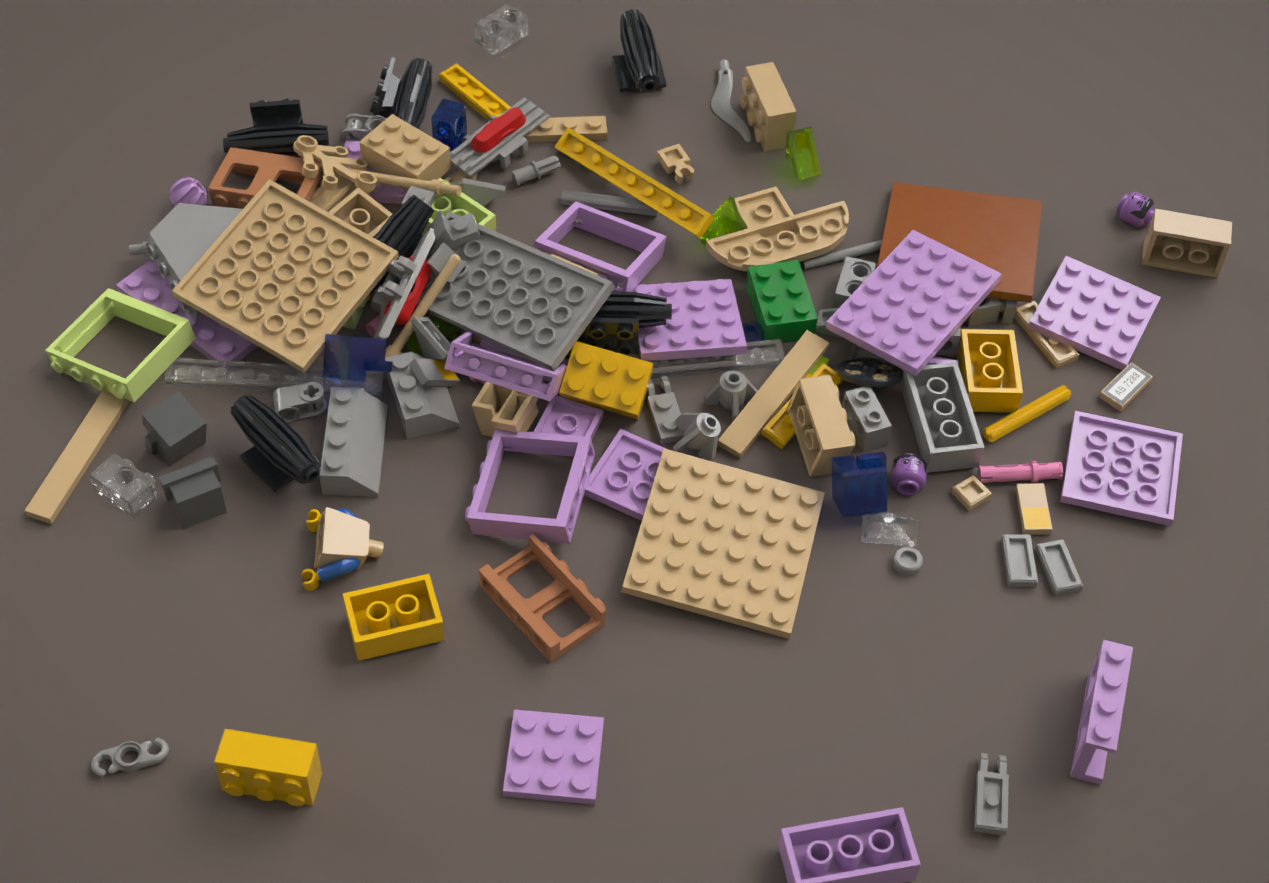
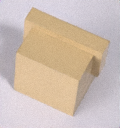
[472,382,539,437]

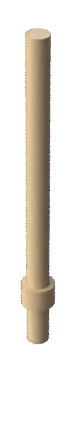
[333,168,462,196]

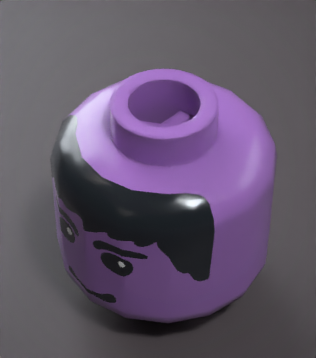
[1117,191,1155,228]
[890,453,927,495]

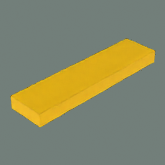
[439,64,510,120]
[761,363,844,450]

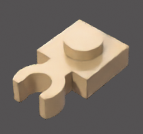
[657,144,694,184]

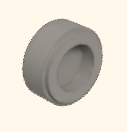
[893,547,923,576]

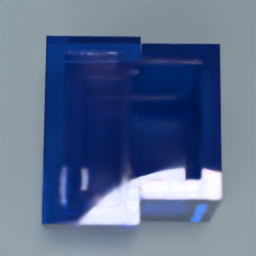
[322,334,393,382]
[832,452,888,517]

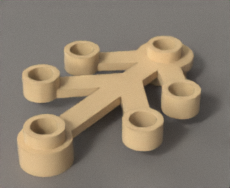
[293,135,377,194]

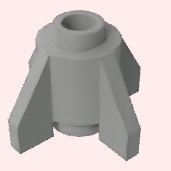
[704,371,758,421]
[673,413,721,461]

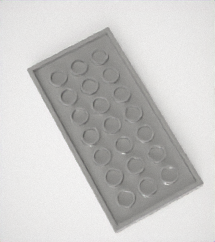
[395,212,615,371]

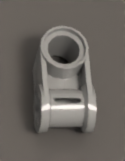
[341,113,386,143]
[272,382,327,423]

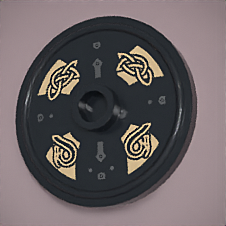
[836,359,904,393]

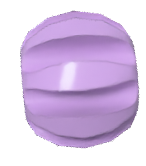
[169,177,208,206]

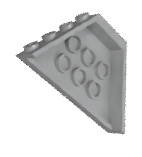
[146,203,243,323]

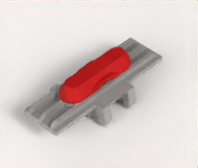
[450,97,550,178]
[369,228,436,348]

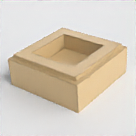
[951,475,992,511]

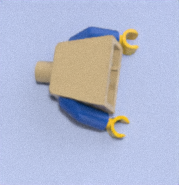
[301,507,384,591]

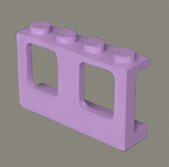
[1070,639,1133,785]

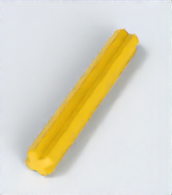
[983,385,1071,443]

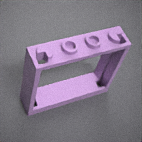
[534,201,667,292]
[444,331,569,401]
[465,429,595,544]

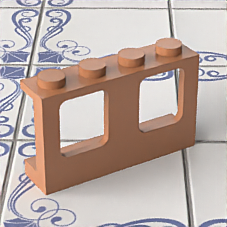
[208,147,324,209]
[478,534,606,663]

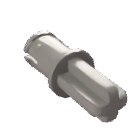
[511,155,561,186]

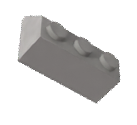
[385,352,460,439]

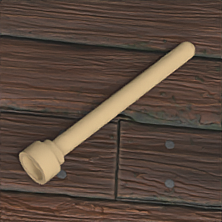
[378,254,461,361]

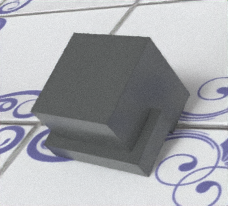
[142,391,207,466]
[159,457,227,529]

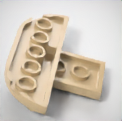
[706,187,849,272]

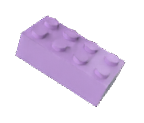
[778,807,921,883]

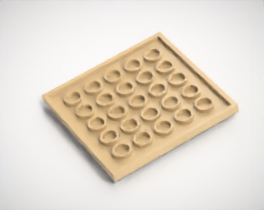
[172,179,399,373]
[621,448,825,639]

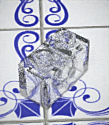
[90,453,159,519]

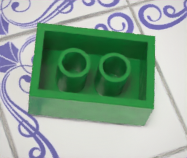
[746,260,818,346]

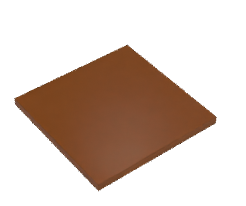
[877,182,1042,303]

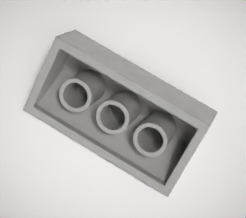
[319,387,388,497]

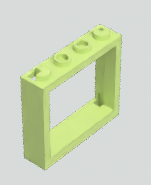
[45,288,196,403]

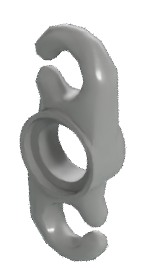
[91,738,169,777]

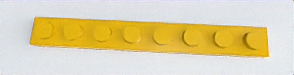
[555,127,714,239]

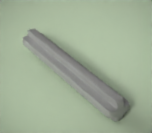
[560,190,658,216]

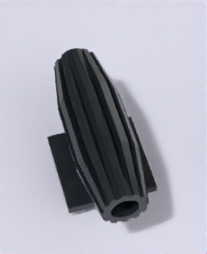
[612,9,667,92]
[370,57,433,129]
[223,98,329,158]
[370,195,434,293]
[585,292,672,355]
[231,394,321,492]

